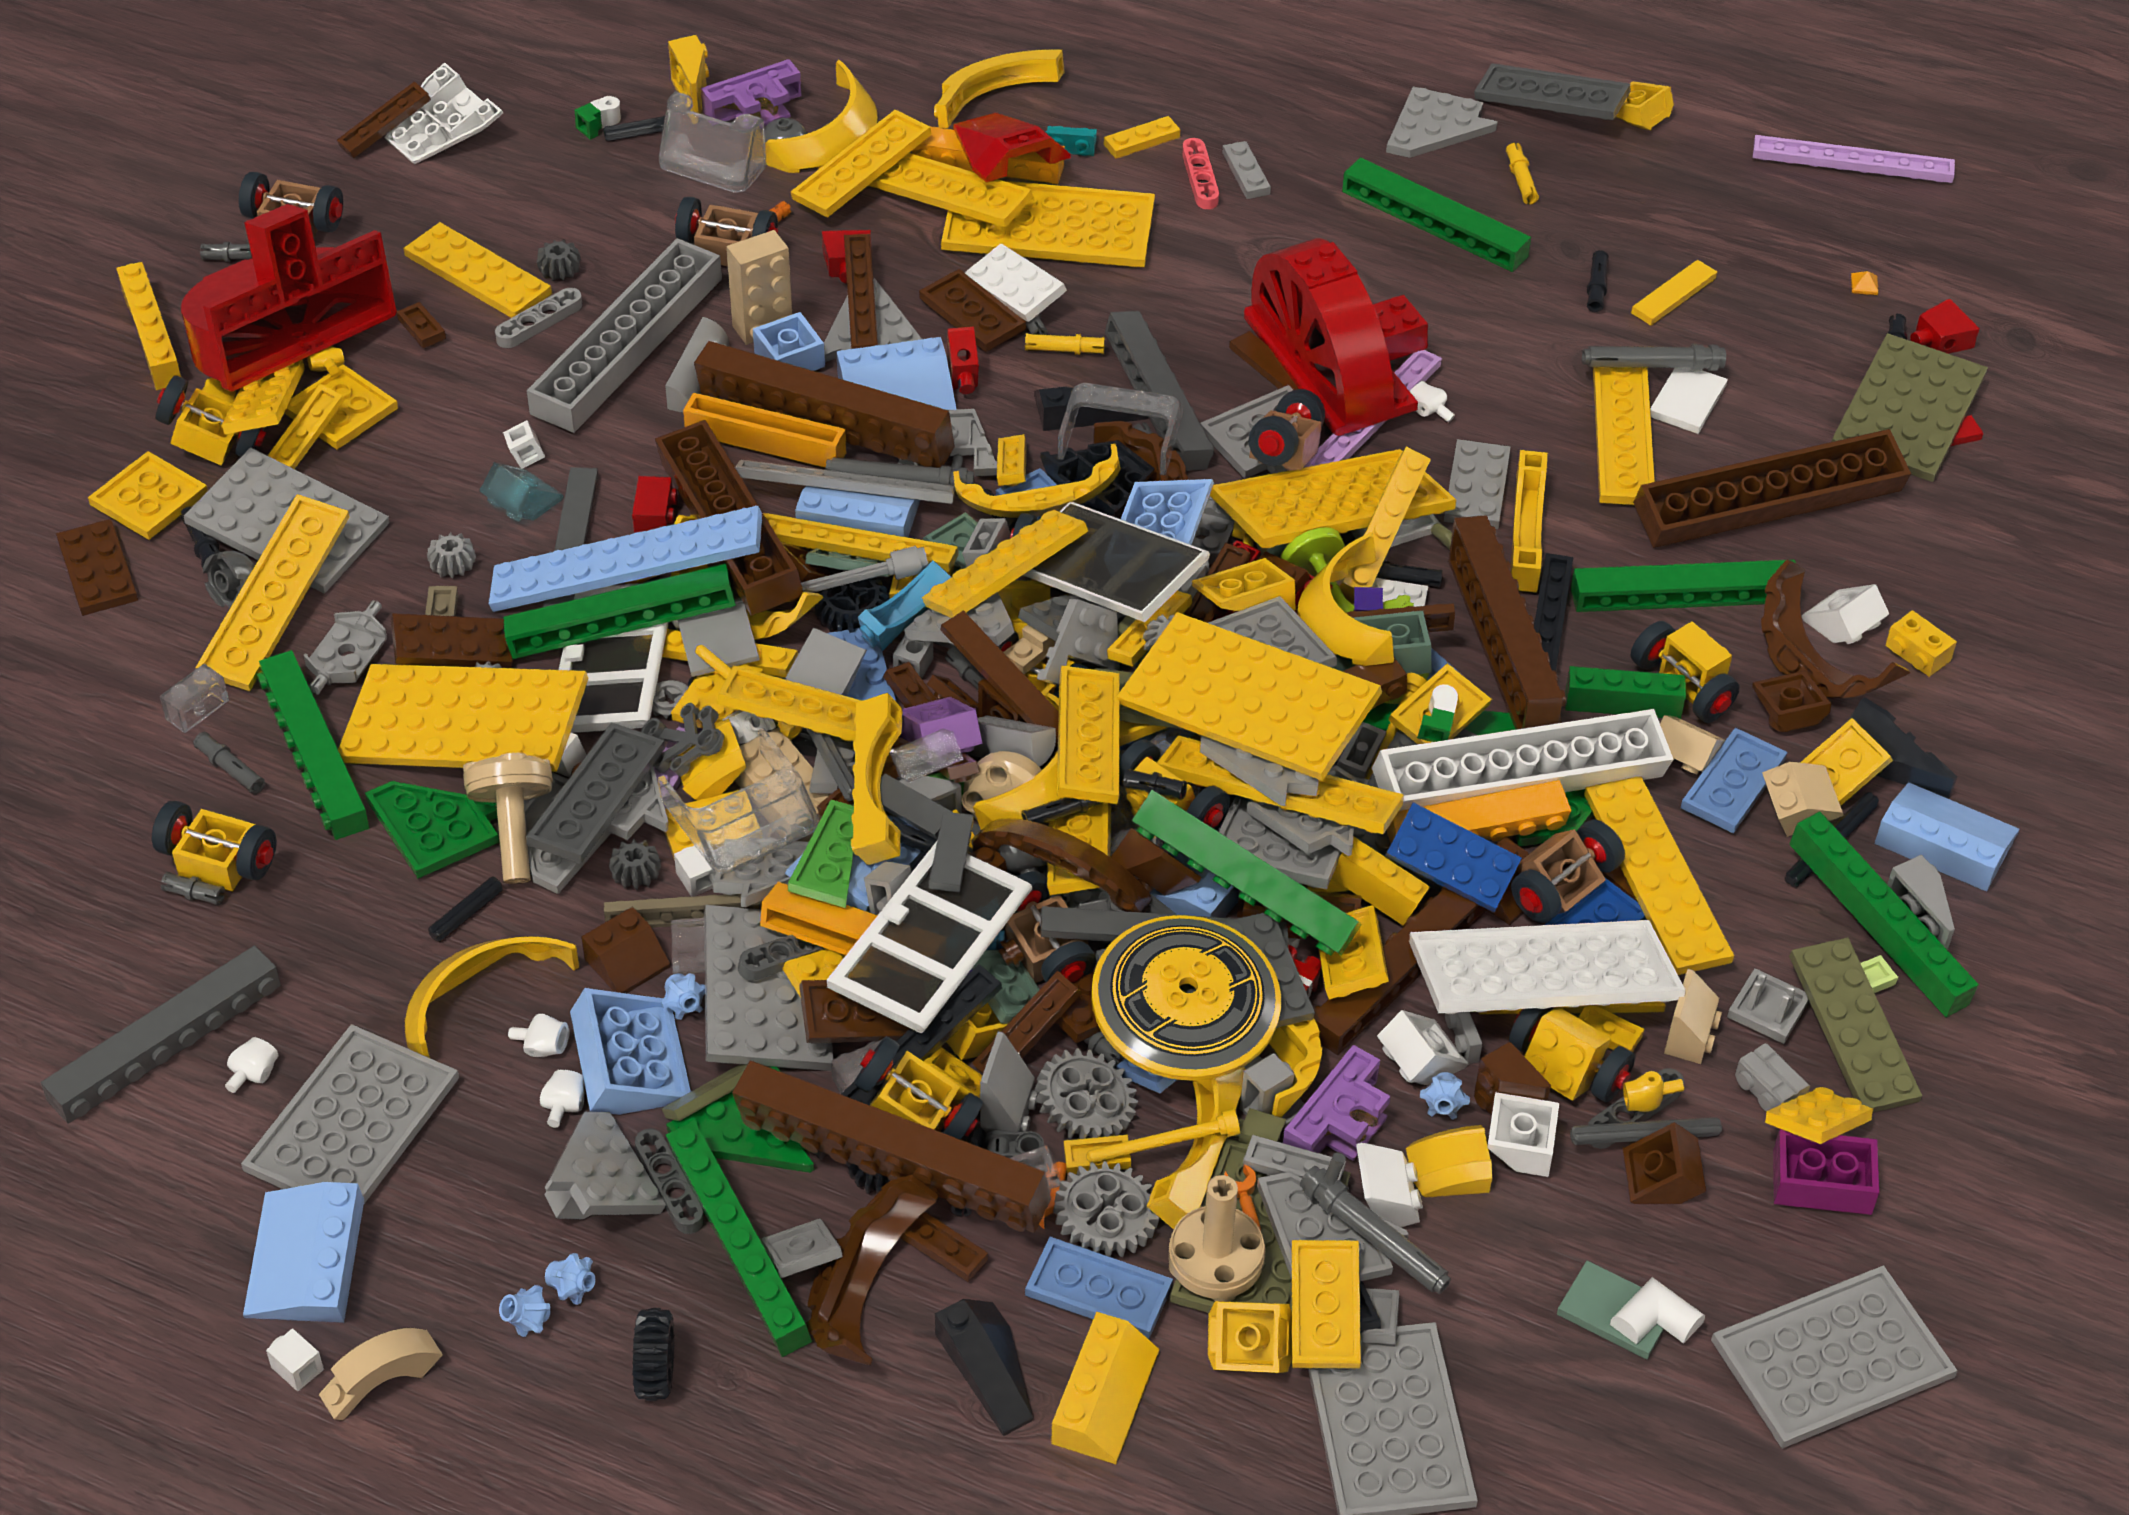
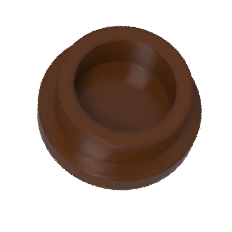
[998,938,1025,968]

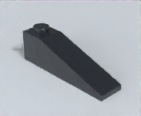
[1034,387,1148,431]
[1848,697,1957,799]
[935,1299,1033,1436]

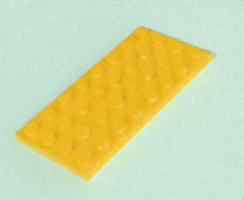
[941,181,1155,268]
[1209,449,1456,548]
[1116,612,1382,781]
[338,664,589,772]

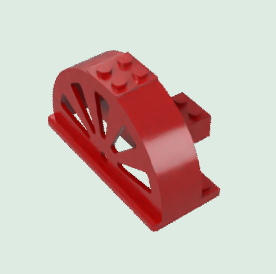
[181,204,397,392]
[1244,238,1428,436]

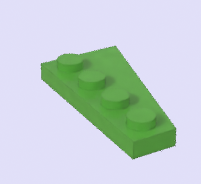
[788,800,854,908]

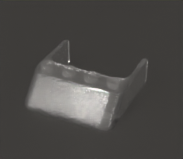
[1058,383,1183,475]
[658,728,819,874]

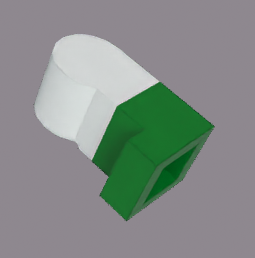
[574,96,621,140]
[1417,684,1458,742]

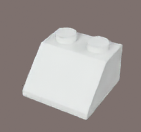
[1801,584,1889,644]
[1377,1010,1469,1086]
[1487,1092,1559,1177]
[1356,1143,1423,1227]

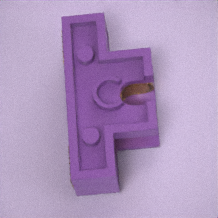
[701,59,801,132]
[1283,1045,1390,1161]

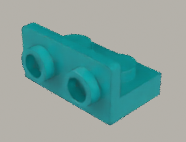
[1045,126,1097,156]

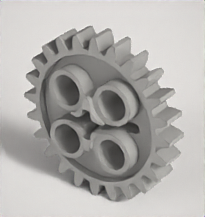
[1034,1048,1138,1139]
[1053,1161,1159,1257]

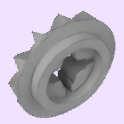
[652,680,689,719]

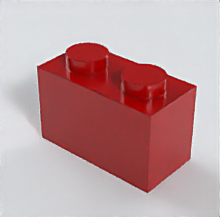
[632,476,678,533]

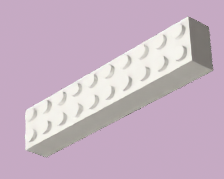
[1372,709,1674,811]

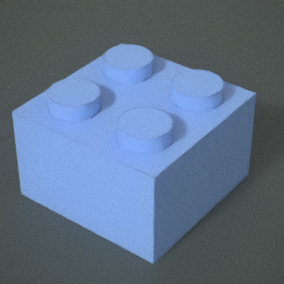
[753,312,825,371]

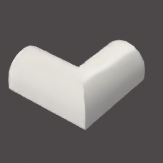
[1610,1277,1705,1344]

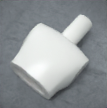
[1410,381,1455,423]
[508,1014,570,1057]
[225,1037,279,1093]
[540,1070,585,1128]

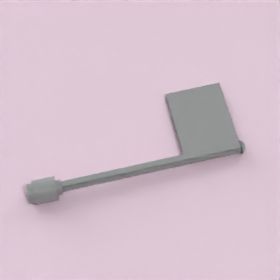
[672,546,928,677]

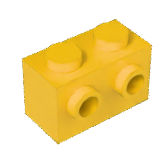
[1885,610,1957,677]

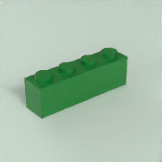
[1565,666,1686,719]

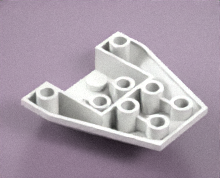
[384,63,503,165]

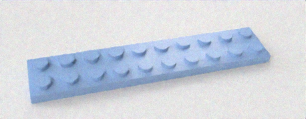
[489,506,762,612]

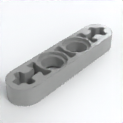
[495,288,582,348]

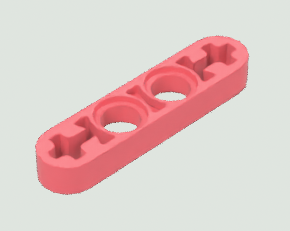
[1182,138,1219,209]

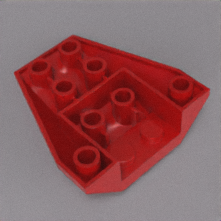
[953,113,1071,182]

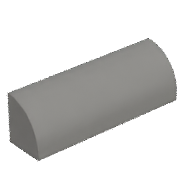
[665,317,729,412]
[967,716,1056,767]

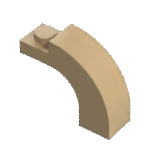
[1003,625,1083,674]
[319,1328,443,1421]

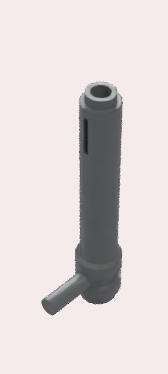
[1582,343,1726,371]
[825,454,974,486]
[1300,1152,1451,1294]

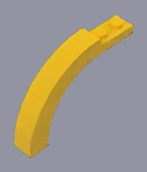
[934,50,1064,128]

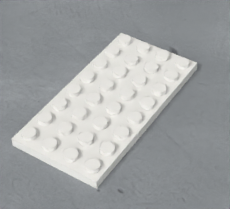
[1409,920,1685,1014]

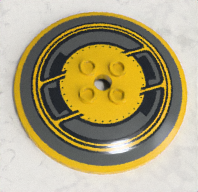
[1091,915,1281,1081]

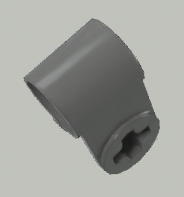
[984,1130,1045,1170]

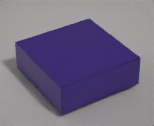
[1354,587,1383,611]

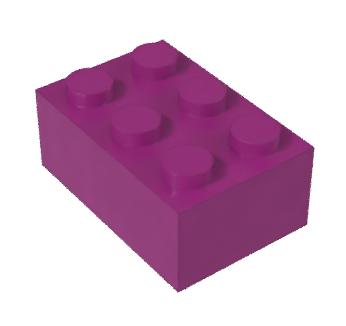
[1773,1129,1879,1215]

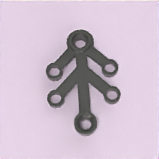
[641,703,724,776]

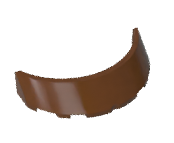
[1093,421,1188,482]
[1761,559,1910,698]
[973,818,1152,913]
[806,1175,938,1366]

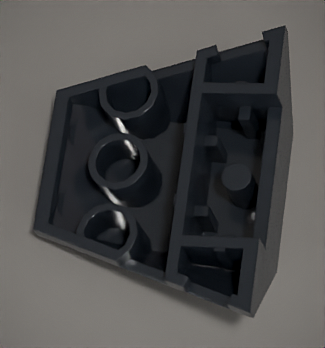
[1040,440,1155,516]

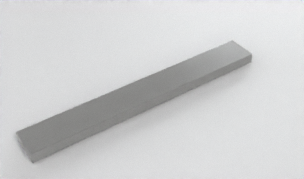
[735,460,956,504]

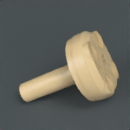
[961,751,1042,820]
[463,753,552,884]
[1169,1175,1265,1302]

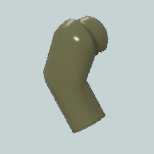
[1431,523,1452,550]

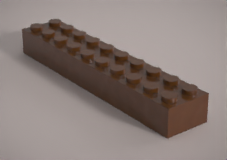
[694,341,955,468]
[655,420,803,616]
[1633,429,1911,548]
[1448,515,1566,730]
[732,1060,1051,1233]

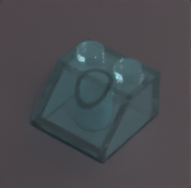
[479,462,564,521]

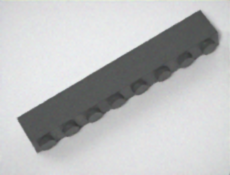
[1104,311,1214,471]
[40,945,281,1124]

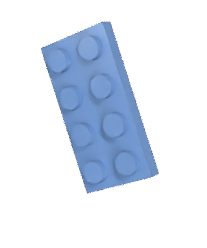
[827,628,896,701]
[1681,728,1788,834]
[1025,1237,1173,1339]

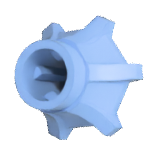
[661,973,705,1020]
[1419,1072,1470,1119]
[545,1253,595,1305]
[499,1285,550,1337]

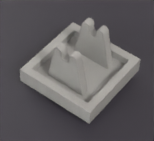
[1727,968,1809,1044]

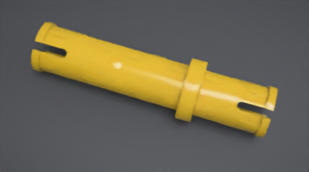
[1506,143,1539,205]
[1025,333,1105,355]

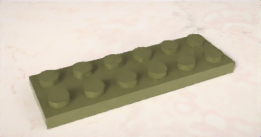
[1789,937,1922,1113]

